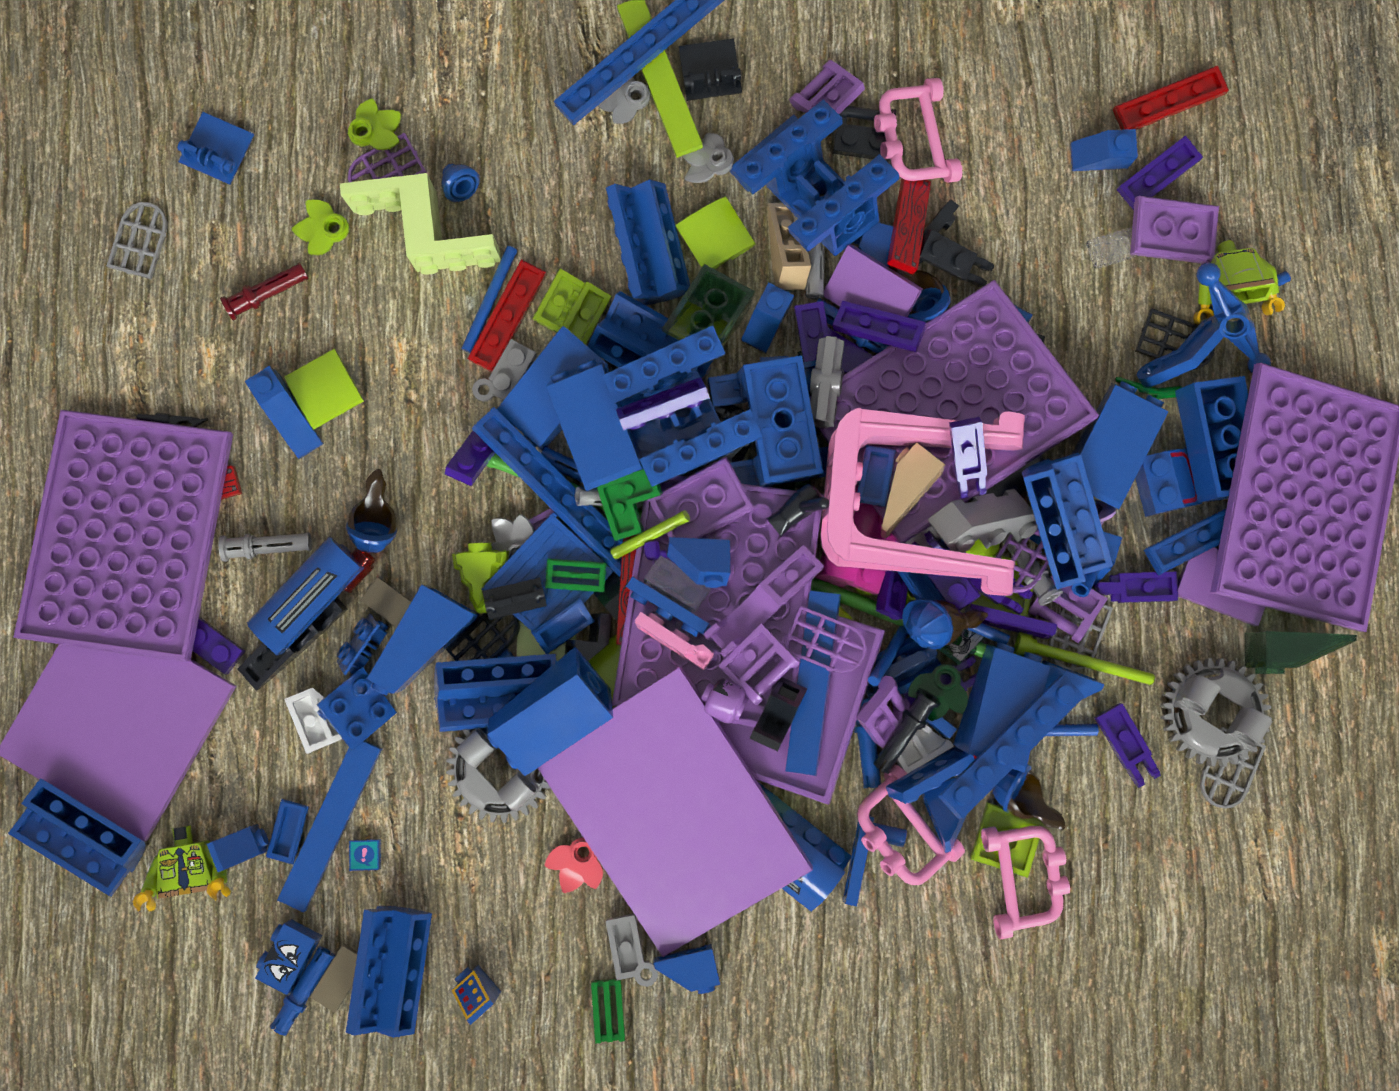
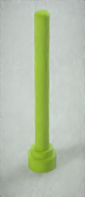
[1014,632,1155,685]

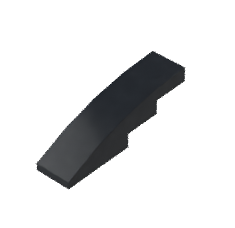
[237,597,348,691]

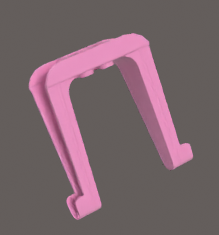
[820,408,1025,596]

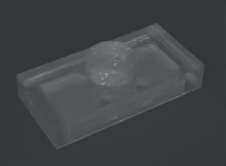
[1086,227,1138,269]

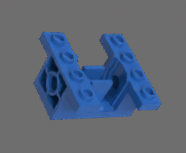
[733,99,899,256]
[602,326,763,487]
[707,356,828,487]

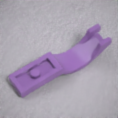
[703,545,824,657]

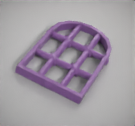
[348,133,427,182]
[995,529,1048,593]
[784,606,867,673]

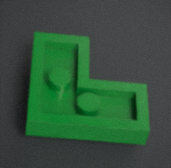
[597,469,663,541]

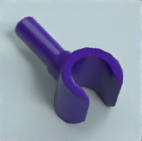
[644,541,668,561]

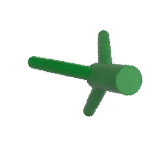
[1115,377,1182,400]

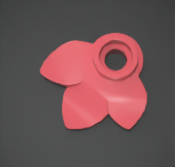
[545,837,603,893]

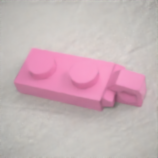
[635,612,714,670]

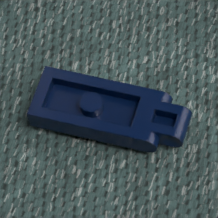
[866,648,937,698]

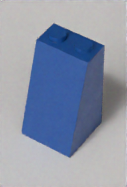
[497,326,610,451]
[546,359,643,491]
[1071,381,1168,509]
[367,585,480,695]
[953,642,1050,773]
[487,647,613,776]

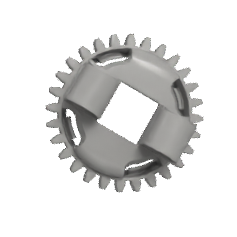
[1160,658,1272,767]
[446,728,551,823]

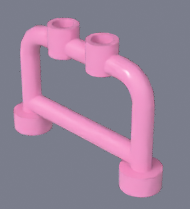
[874,78,962,183]
[857,765,965,885]
[981,826,1070,940]

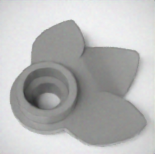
[598,77,651,124]
[683,133,734,183]
[492,514,534,560]

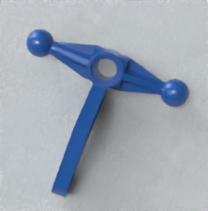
[1137,262,1271,387]

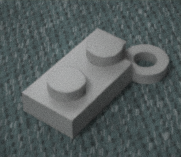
[472,339,537,402]
[606,913,658,987]

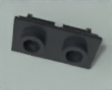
[482,577,547,620]

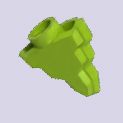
[452,543,509,613]

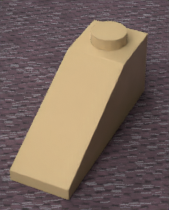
[767,203,811,290]
[881,442,945,539]

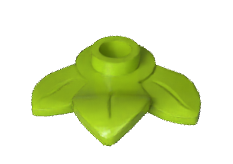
[348,98,401,150]
[292,199,349,255]

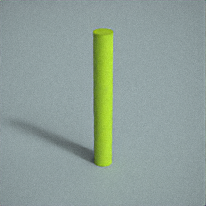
[611,510,690,559]

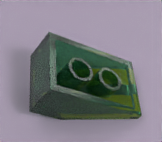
[662,264,755,347]
[1245,631,1357,675]

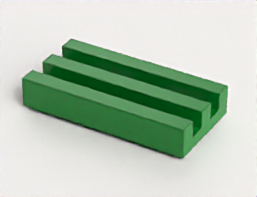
[545,558,606,592]
[591,979,625,1044]

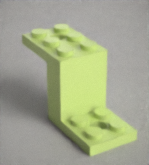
[340,173,501,275]

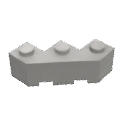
[927,489,1038,552]

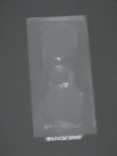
[644,556,711,614]

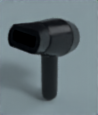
[766,484,829,537]

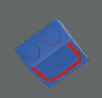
[1135,448,1203,517]

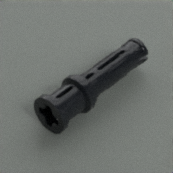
[873,688,941,774]

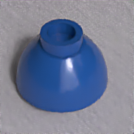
[441,164,480,202]

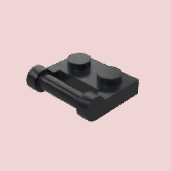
[833,105,897,162]

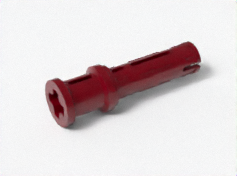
[220,262,309,321]

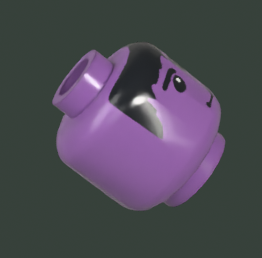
[701,678,749,723]

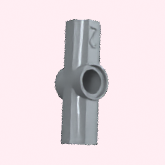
[810,336,844,429]

